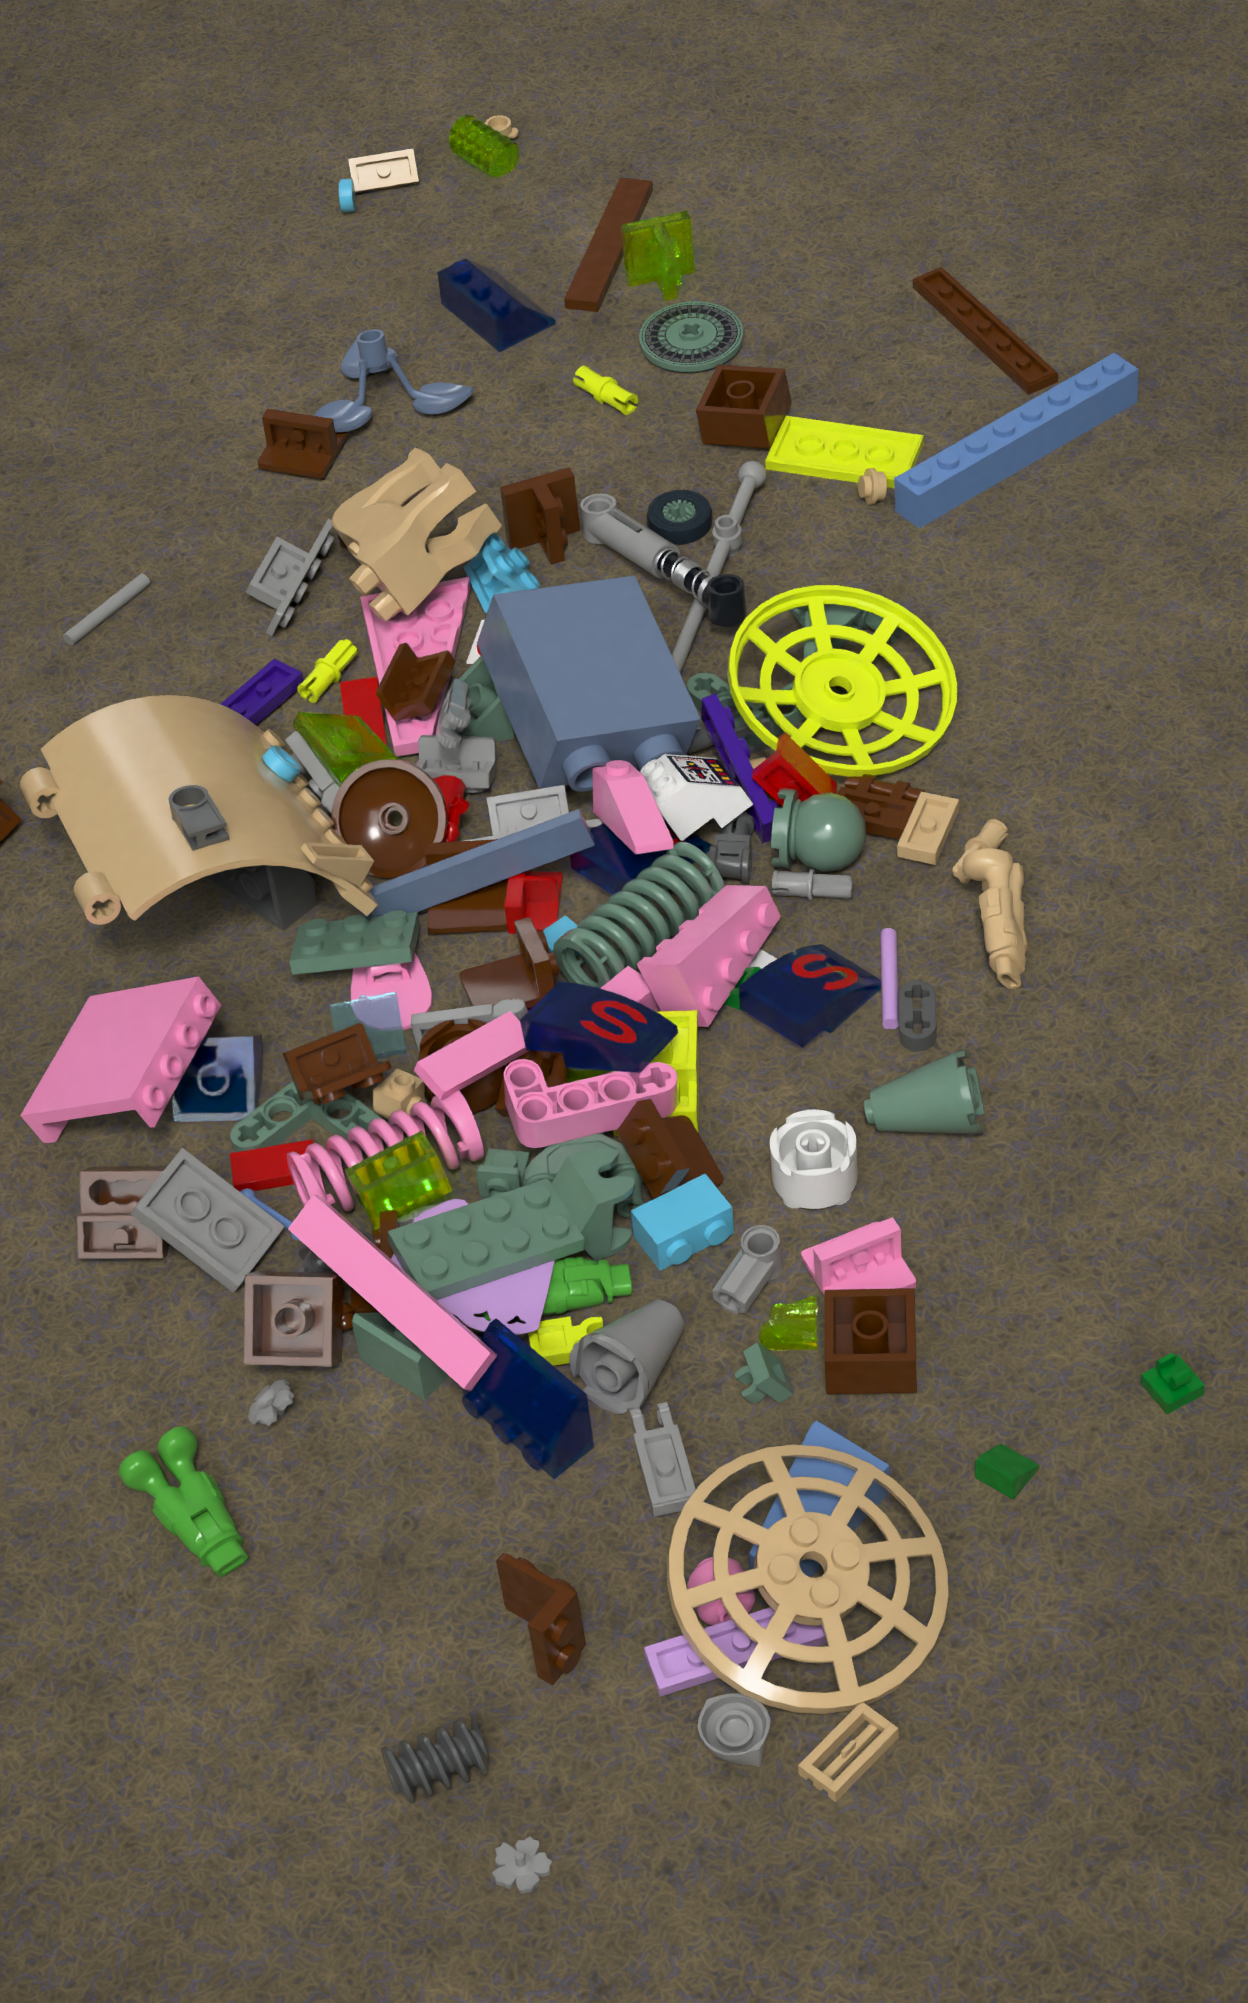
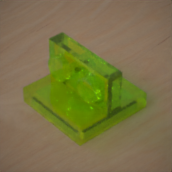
[621,210,695,301]
[293,712,398,783]

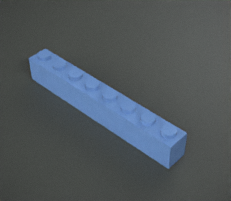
[894,353,1139,528]

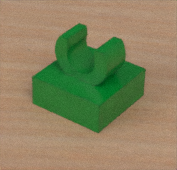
[1141,1352,1205,1414]

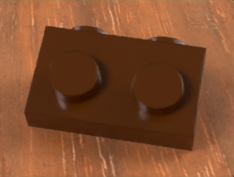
[376,643,456,721]

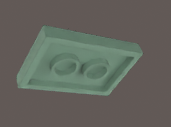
[289,910,420,975]

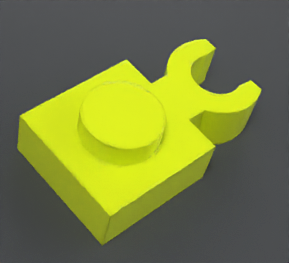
[528,1316,603,1369]

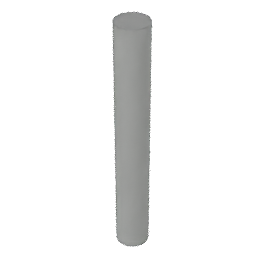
[63,573,150,646]

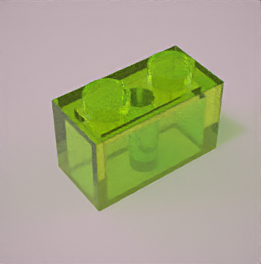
[345,1131,452,1230]

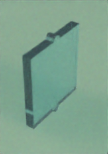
[330,991,407,1060]

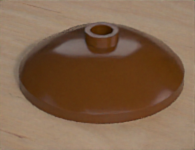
[331,759,448,878]

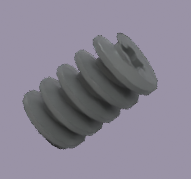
[381,1714,489,1803]

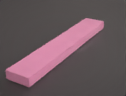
[288,1194,497,1391]

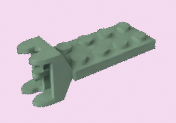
[388,1147,635,1300]

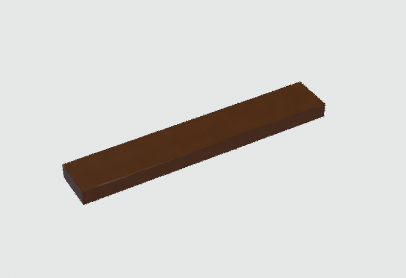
[564,177,653,312]
[913,267,1058,395]

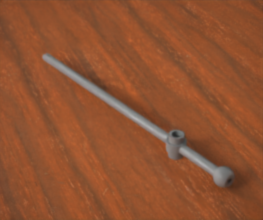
[672,460,766,673]

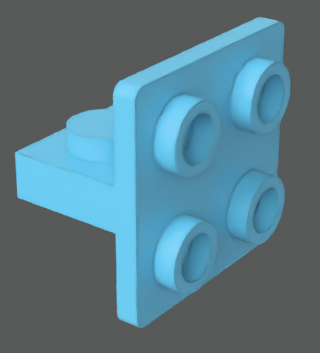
[464,533,541,614]

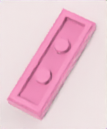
[414,1011,537,1101]

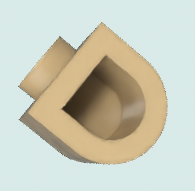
[373,1069,427,1120]

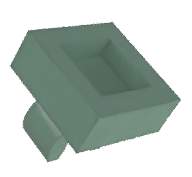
[735,1342,794,1403]

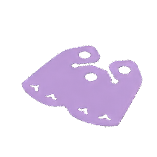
[391,1199,555,1335]

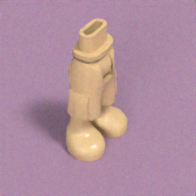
[963,848,1028,989]

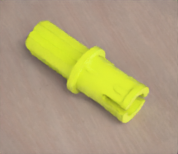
[297,639,358,703]

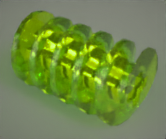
[449,114,519,178]

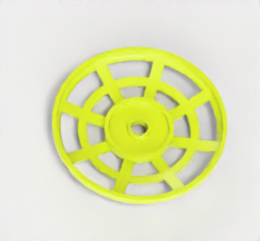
[727,585,957,777]

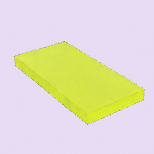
[765,416,924,488]

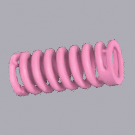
[287,1090,484,1212]

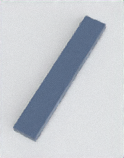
[364,809,595,917]

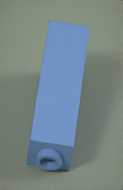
[749,1420,890,1577]

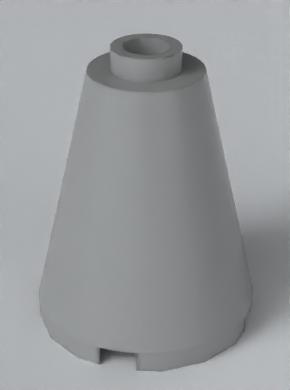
[569,1300,684,1414]

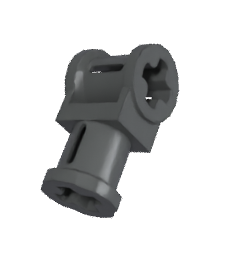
[709,811,755,883]

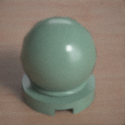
[771,788,867,872]

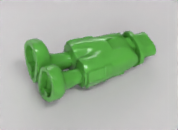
[483,1257,632,1334]
[118,1426,248,1577]

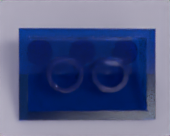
[437,258,556,352]
[462,1318,594,1479]

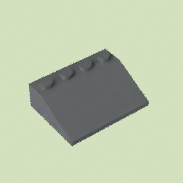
[203,865,318,931]

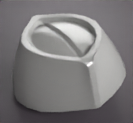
[697,1693,771,1767]

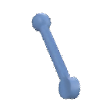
[241,1188,299,1240]

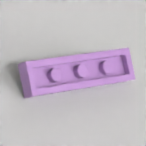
[644,1607,827,1697]

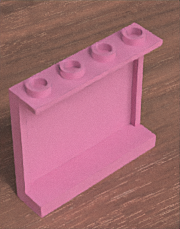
[20,976,222,1143]

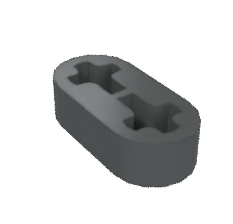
[898,980,937,1052]

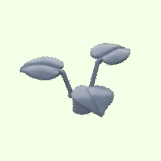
[314,329,474,432]

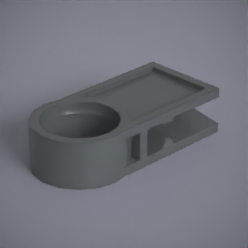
[168,785,229,851]

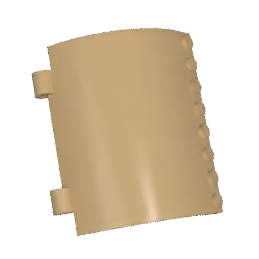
[20,695,378,925]

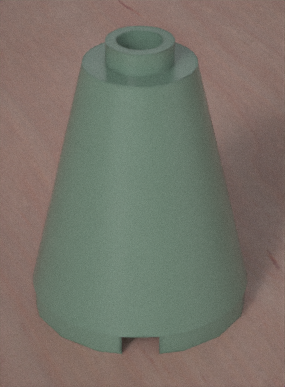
[864,1048,985,1134]

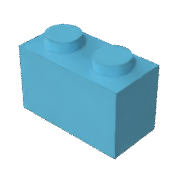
[631,1174,734,1271]

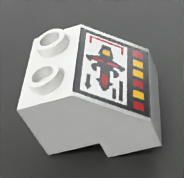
[640,754,753,841]

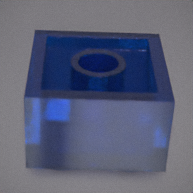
[172,1034,263,1122]

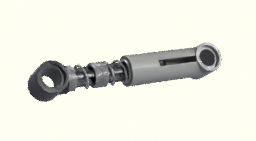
[580,493,747,627]

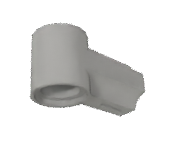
[712,1225,783,1315]

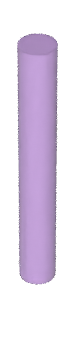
[880,928,899,1029]

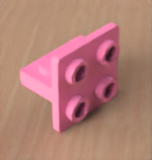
[801,1217,916,1297]

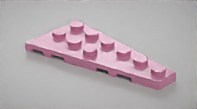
[360,577,471,757]

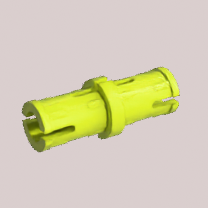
[573,366,639,415]

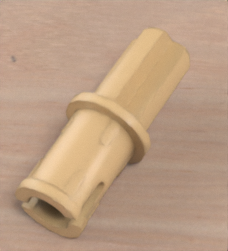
[952,819,1008,883]

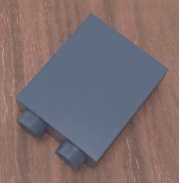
[477,575,701,792]

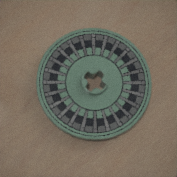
[639,301,744,372]

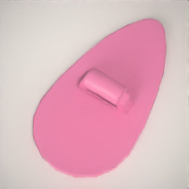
[351,952,432,1033]

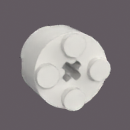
[770,1109,858,1209]

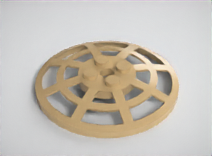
[667,1445,949,1714]

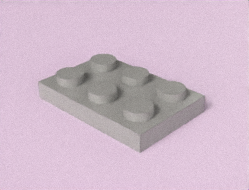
[130,1148,285,1293]

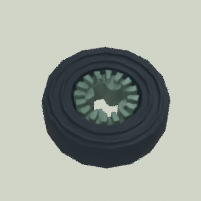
[647,490,713,545]

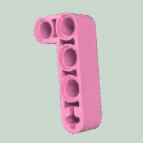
[504,1059,677,1148]

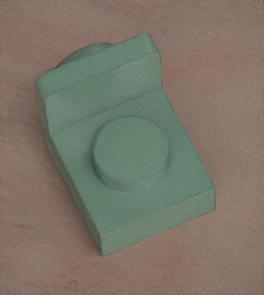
[476,1148,531,1198]

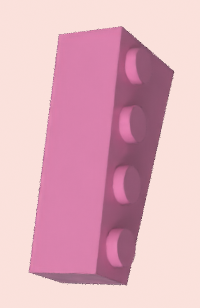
[637,885,781,1027]

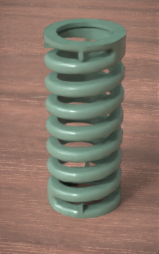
[553,842,724,999]

